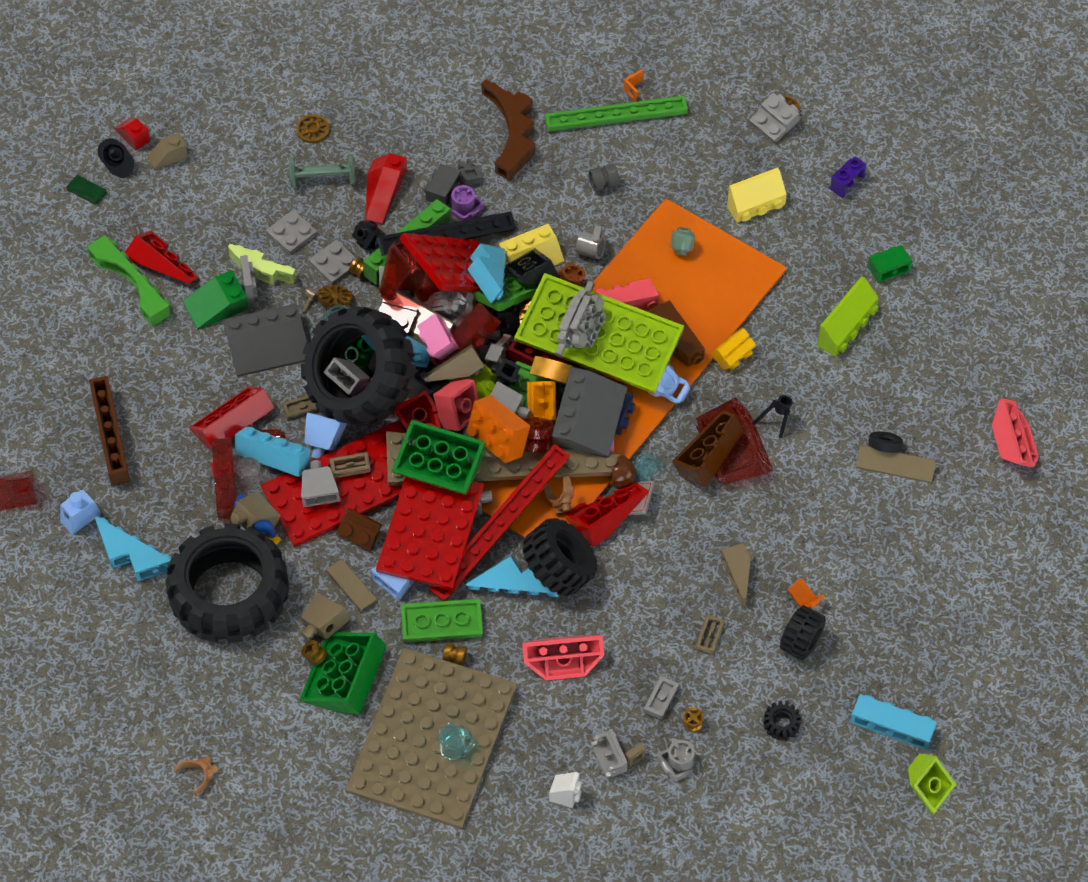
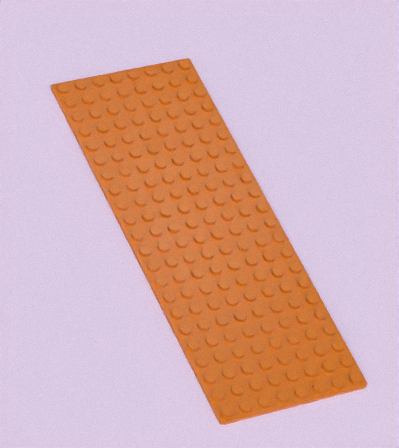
[461,199,786,539]

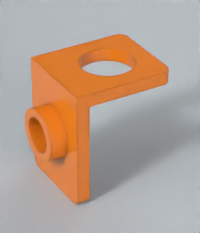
[623,69,644,102]
[787,578,825,609]

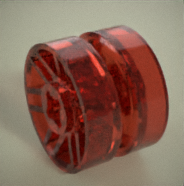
[523,417,554,453]

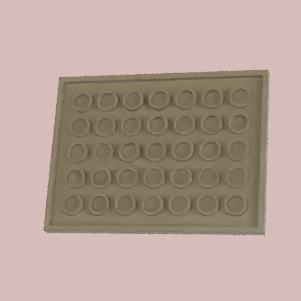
[346,648,517,829]

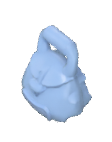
[648,364,690,403]

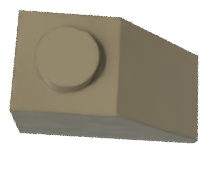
[148,133,188,170]

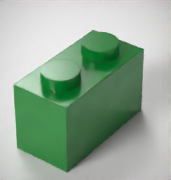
[867,245,912,283]

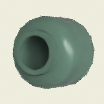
[670,227,695,255]

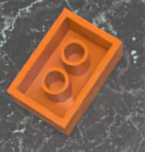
[466,395,530,463]

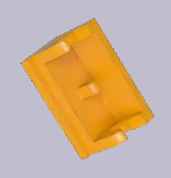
[527,381,556,420]

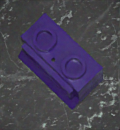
[828,157,867,198]

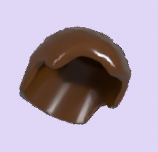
[609,455,636,489]

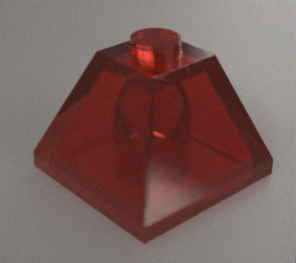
[0,471,37,511]

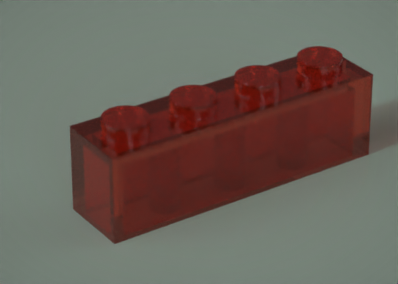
[429,303,501,367]
[212,438,237,520]

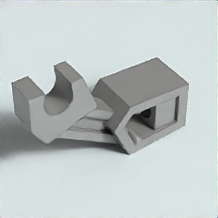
[485,334,514,368]

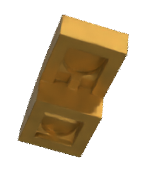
[529,356,573,384]

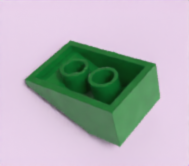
[183,270,249,330]

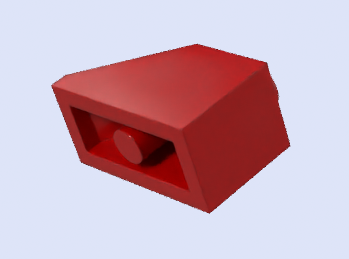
[114,118,150,150]

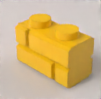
[711,328,756,370]

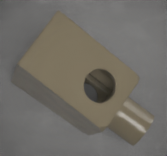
[301,593,350,641]

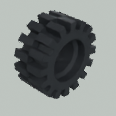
[763,701,801,740]

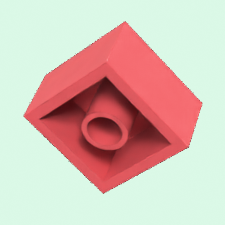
[433,378,479,431]

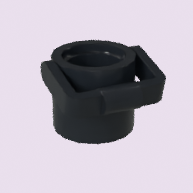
[489,305,521,333]

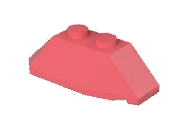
[992,398,1039,468]
[522,635,604,680]

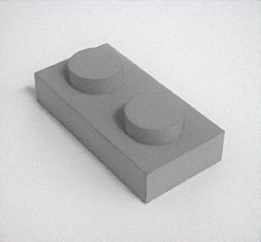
[644,676,679,720]

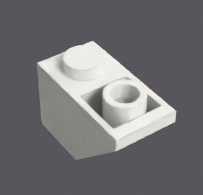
[549,772,582,808]

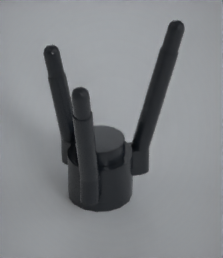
[753,395,793,438]

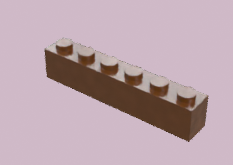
[89,376,130,486]

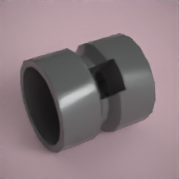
[588,163,620,192]

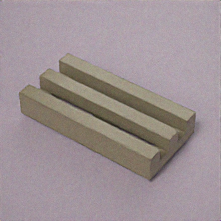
[329,452,371,478]
[695,614,726,656]

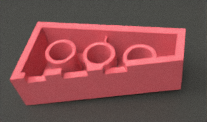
[595,279,659,311]

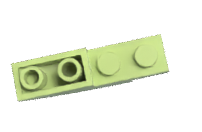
[228,244,297,285]

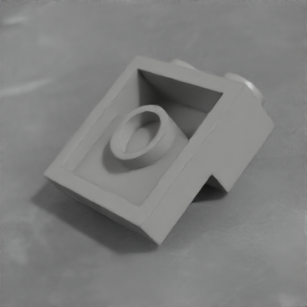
[749,93,800,143]

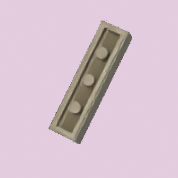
[856,445,936,483]

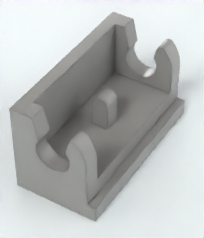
[591,729,628,779]

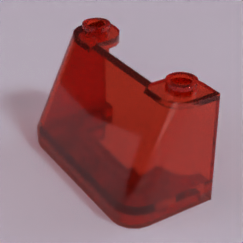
[379,242,440,301]
[696,397,773,485]

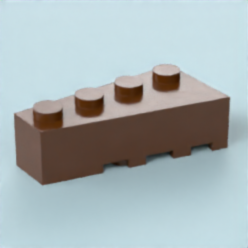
[672,410,744,488]

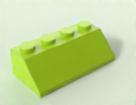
[817,276,879,357]

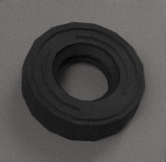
[868,431,903,453]

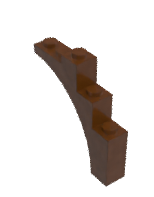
[481,79,535,181]

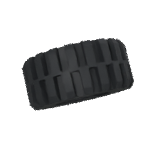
[522,518,597,596]

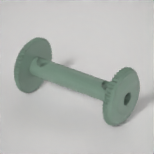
[289,153,355,188]

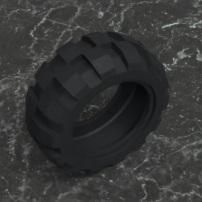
[301,306,416,426]
[165,523,289,644]

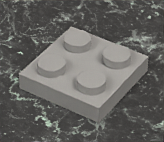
[266,210,318,255]
[308,240,356,284]
[240,255,258,307]

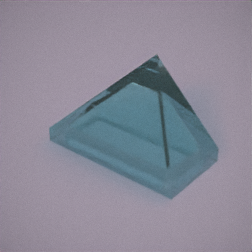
[633,453,665,482]

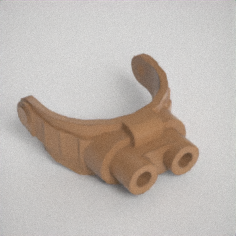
[543,476,574,515]
[174,756,219,795]

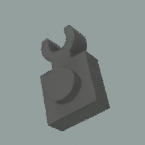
[458,159,483,185]

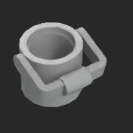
[576,226,605,259]
[657,740,695,782]

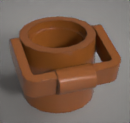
[557,264,586,287]

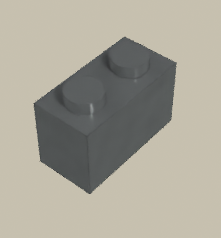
[424,164,461,206]

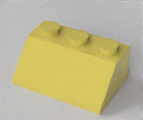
[727,168,787,223]
[499,224,565,276]

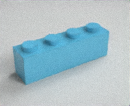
[235,427,310,477]
[850,694,937,750]

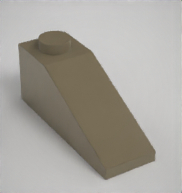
[424,345,484,382]
[721,543,752,607]

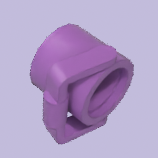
[451,185,484,221]

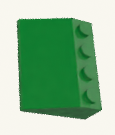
[392,420,486,495]
[299,632,387,714]

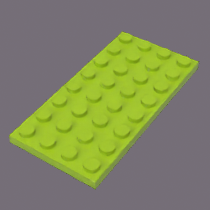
[514,273,684,394]

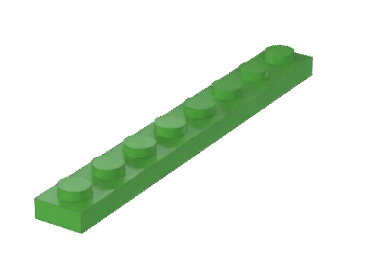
[544,96,688,132]

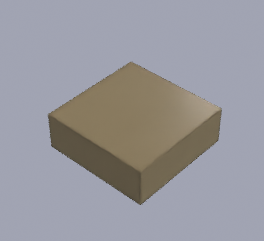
[625,743,646,767]

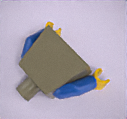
[231,491,282,545]

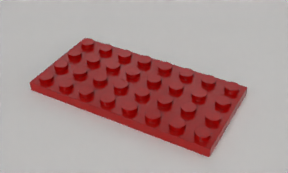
[260,420,406,547]

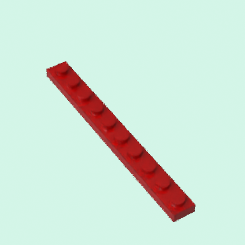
[429,444,570,601]

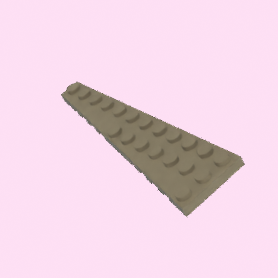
[386,431,620,486]

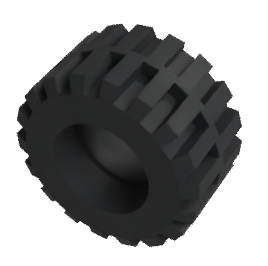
[780,605,826,661]

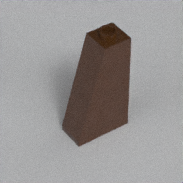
[647,300,705,367]

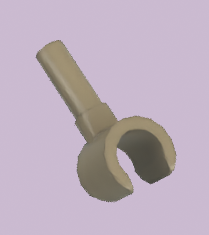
[302,288,318,314]

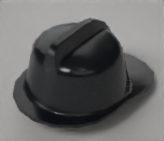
[97,138,134,178]

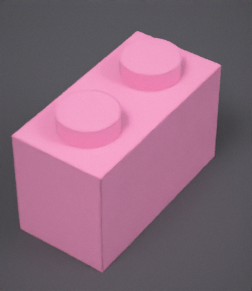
[417,313,459,361]

